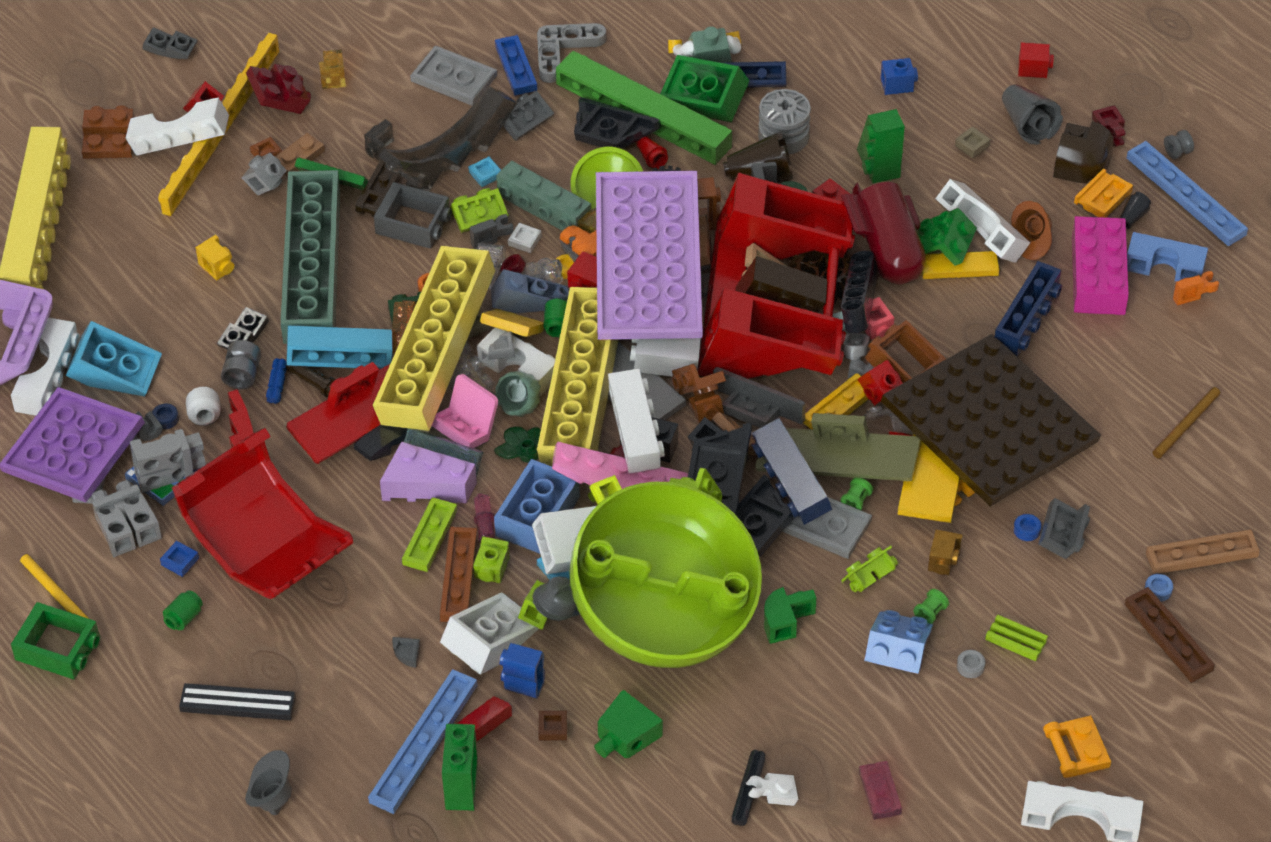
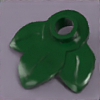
[494,426,541,463]

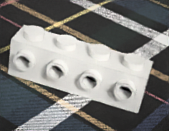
[608,369,664,473]

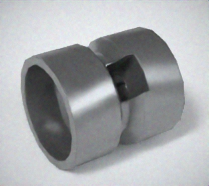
[221,340,261,390]

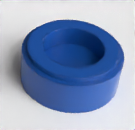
[1014,514,1041,541]

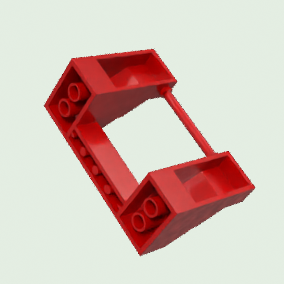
[697,173,855,379]

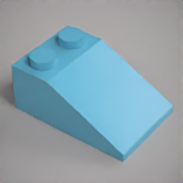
[65,321,162,397]

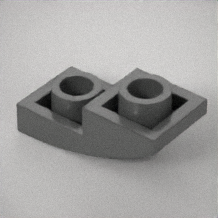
[142,27,198,59]

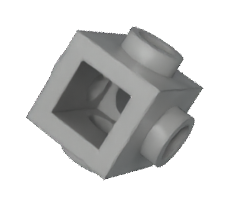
[241,153,287,195]

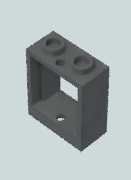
[374,182,452,249]

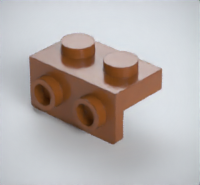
[672,364,726,396]

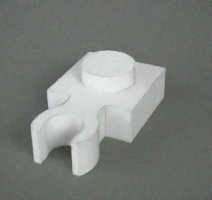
[746,773,799,806]

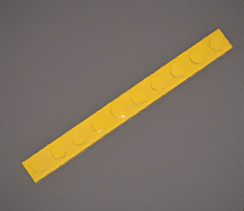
[158,33,279,216]

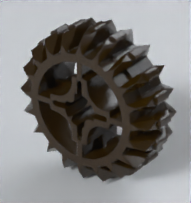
[788,250,851,304]

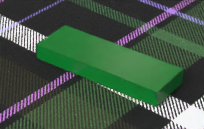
[294,157,368,190]

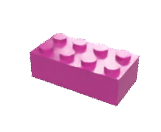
[1072,216,1129,315]

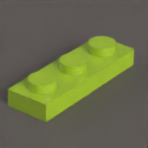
[402,497,457,572]

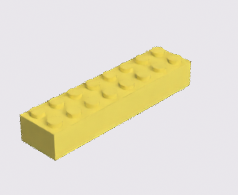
[0,127,71,289]
[373,246,495,431]
[537,287,619,467]

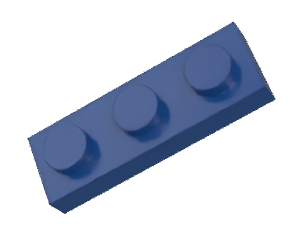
[495,35,537,96]

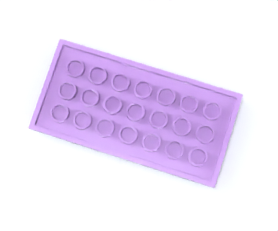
[596,171,703,340]

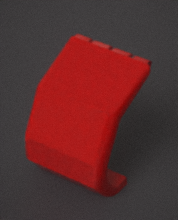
[172,428,353,599]

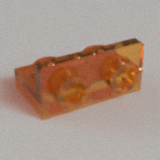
[392,300,417,353]

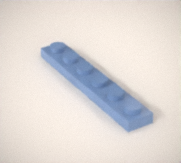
[1127,141,1248,246]
[368,669,477,814]

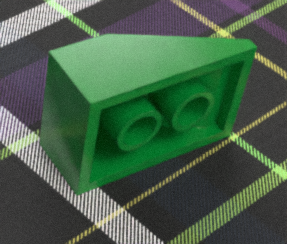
[660,55,750,123]

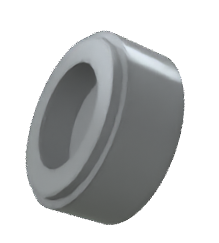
[957,650,985,678]

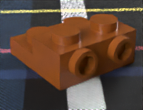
[82,105,135,159]

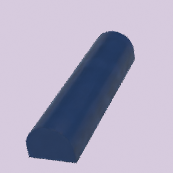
[721,61,787,88]

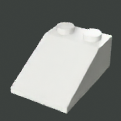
[440,592,539,675]

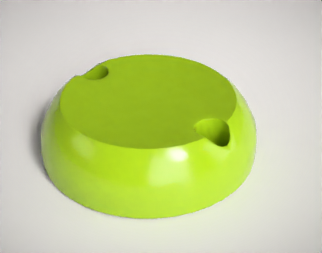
[569,482,762,668]

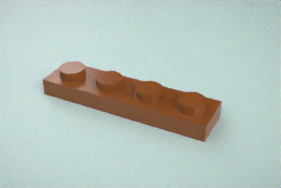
[440,527,477,622]

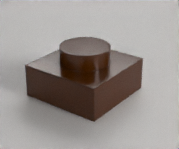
[538,710,567,741]

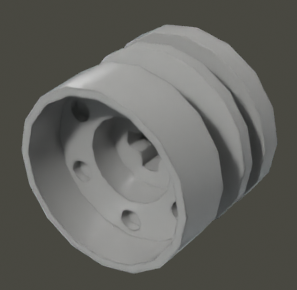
[758,89,811,154]

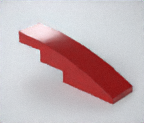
[228,389,253,448]

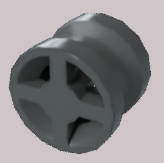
[1164,130,1194,159]

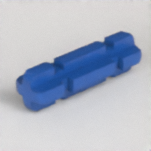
[266,358,287,404]

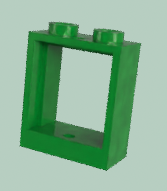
[11,602,101,680]
[442,724,478,811]

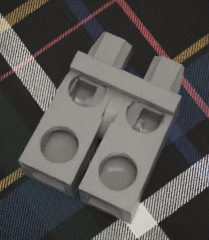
[130,429,206,493]
[92,480,162,558]

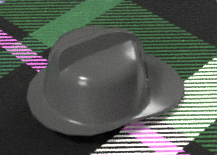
[532,576,580,621]
[245,750,292,815]

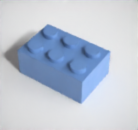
[494,459,580,554]

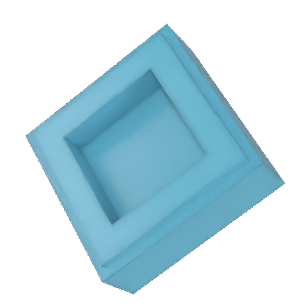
[468,157,501,187]

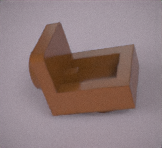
[688,391,724,423]

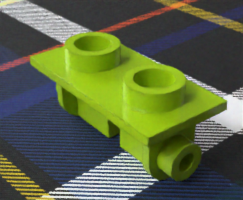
[841,545,898,592]

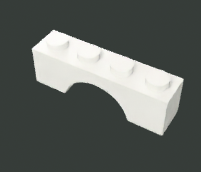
[126,97,229,156]
[935,179,1030,263]
[11,318,80,415]
[1021,781,1143,842]

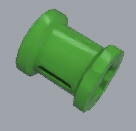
[841,478,873,510]
[913,589,949,624]

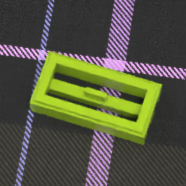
[985,614,1048,661]

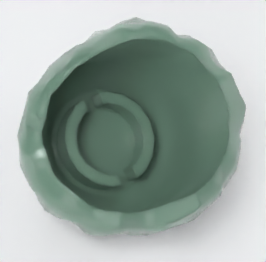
[495,371,541,417]

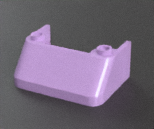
[0,280,53,385]

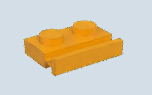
[1074,168,1133,218]

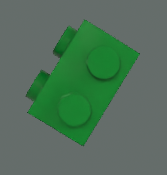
[918,208,977,266]

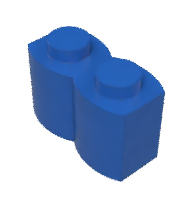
[499,643,545,699]

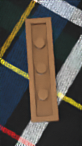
[1146,529,1260,574]

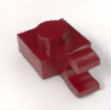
[1092,105,1126,147]

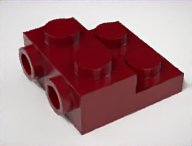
[246,64,311,114]

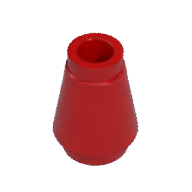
[637,136,668,169]

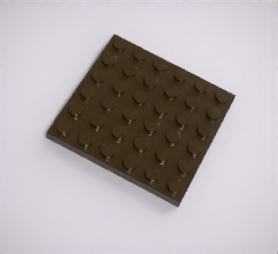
[881,334,1101,507]

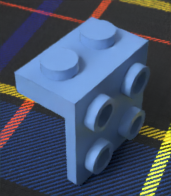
[864,610,933,674]

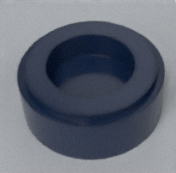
[152,403,179,430]

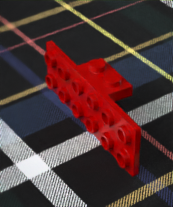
[286,362,391,464]

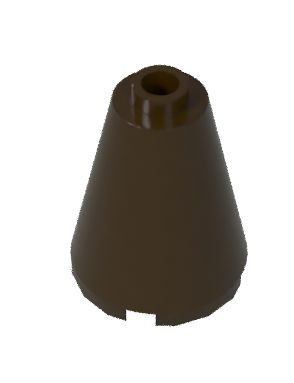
[723,131,793,180]

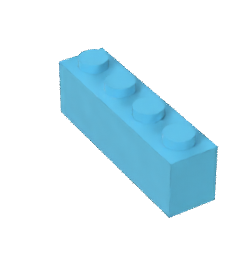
[287,326,392,369]

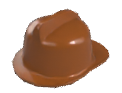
[1011,201,1052,260]

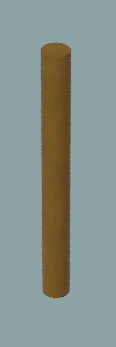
[1152,387,1221,459]

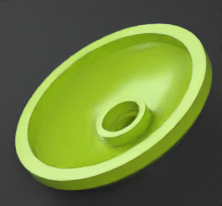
[571,147,643,219]

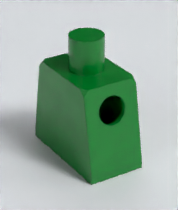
[594,690,663,758]

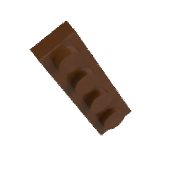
[1125,587,1215,683]

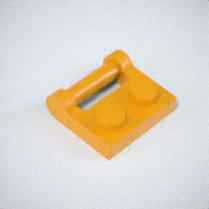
[1043,715,1111,778]

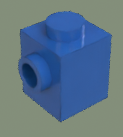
[880,58,918,95]

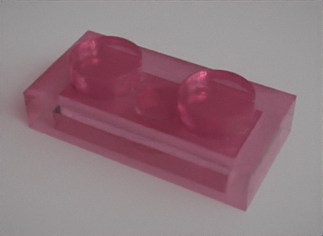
[859,761,902,820]

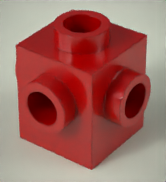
[857,360,903,406]

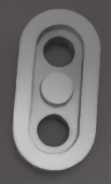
[841,333,870,360]

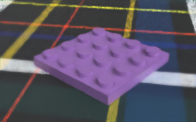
[0,387,145,502]

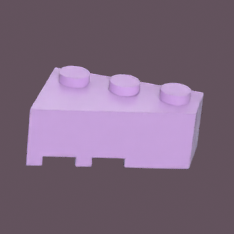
[380,442,477,503]

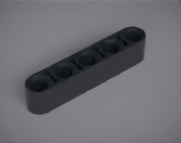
[841,251,878,333]

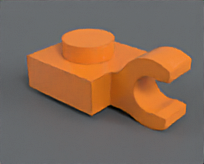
[1173,271,1219,306]

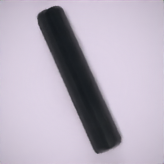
[731,749,766,826]

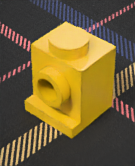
[195,234,234,281]

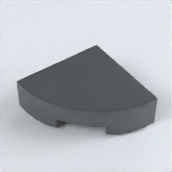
[392,637,420,668]

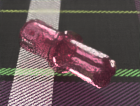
[474,493,496,543]

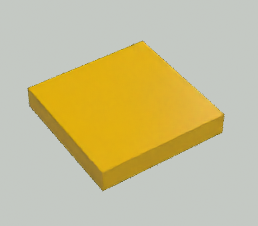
[480,309,544,337]

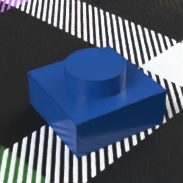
[160,540,199,577]

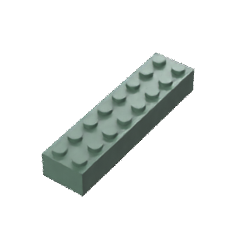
[281,170,340,344]

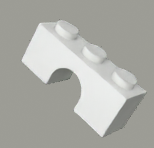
[477,328,555,396]

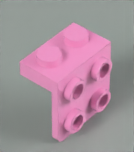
[432,374,498,451]

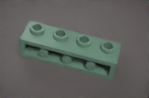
[496,160,592,231]

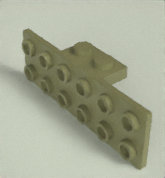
[755,413,921,481]

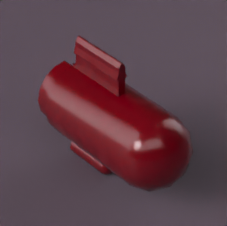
[841,182,926,285]

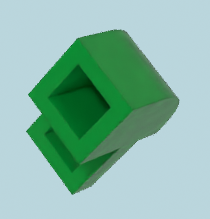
[764,587,817,644]

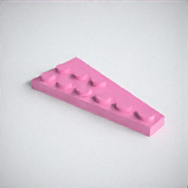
[552,442,688,489]

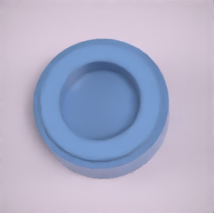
[1145,574,1173,602]

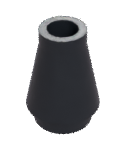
[1119,192,1151,229]

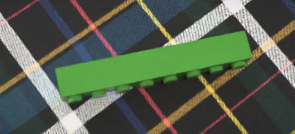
[556,51,732,165]

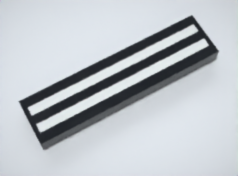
[179,683,296,721]

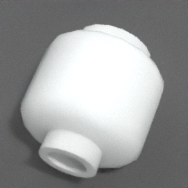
[186,387,221,425]

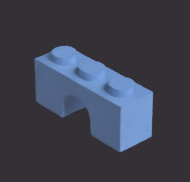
[1127,232,1208,281]

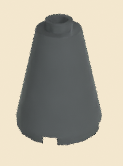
[1002,84,1063,145]

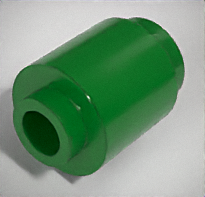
[543,298,567,337]
[163,590,203,630]

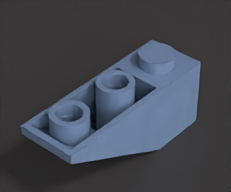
[491,269,570,313]

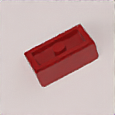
[456,696,512,742]

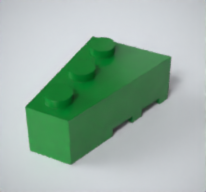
[857,109,905,184]

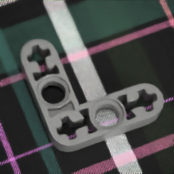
[537,23,606,83]

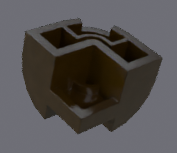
[1053,121,1114,183]

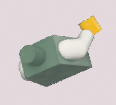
[668,27,741,63]

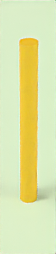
[20,554,89,619]

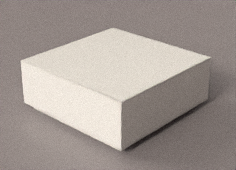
[508,223,542,253]

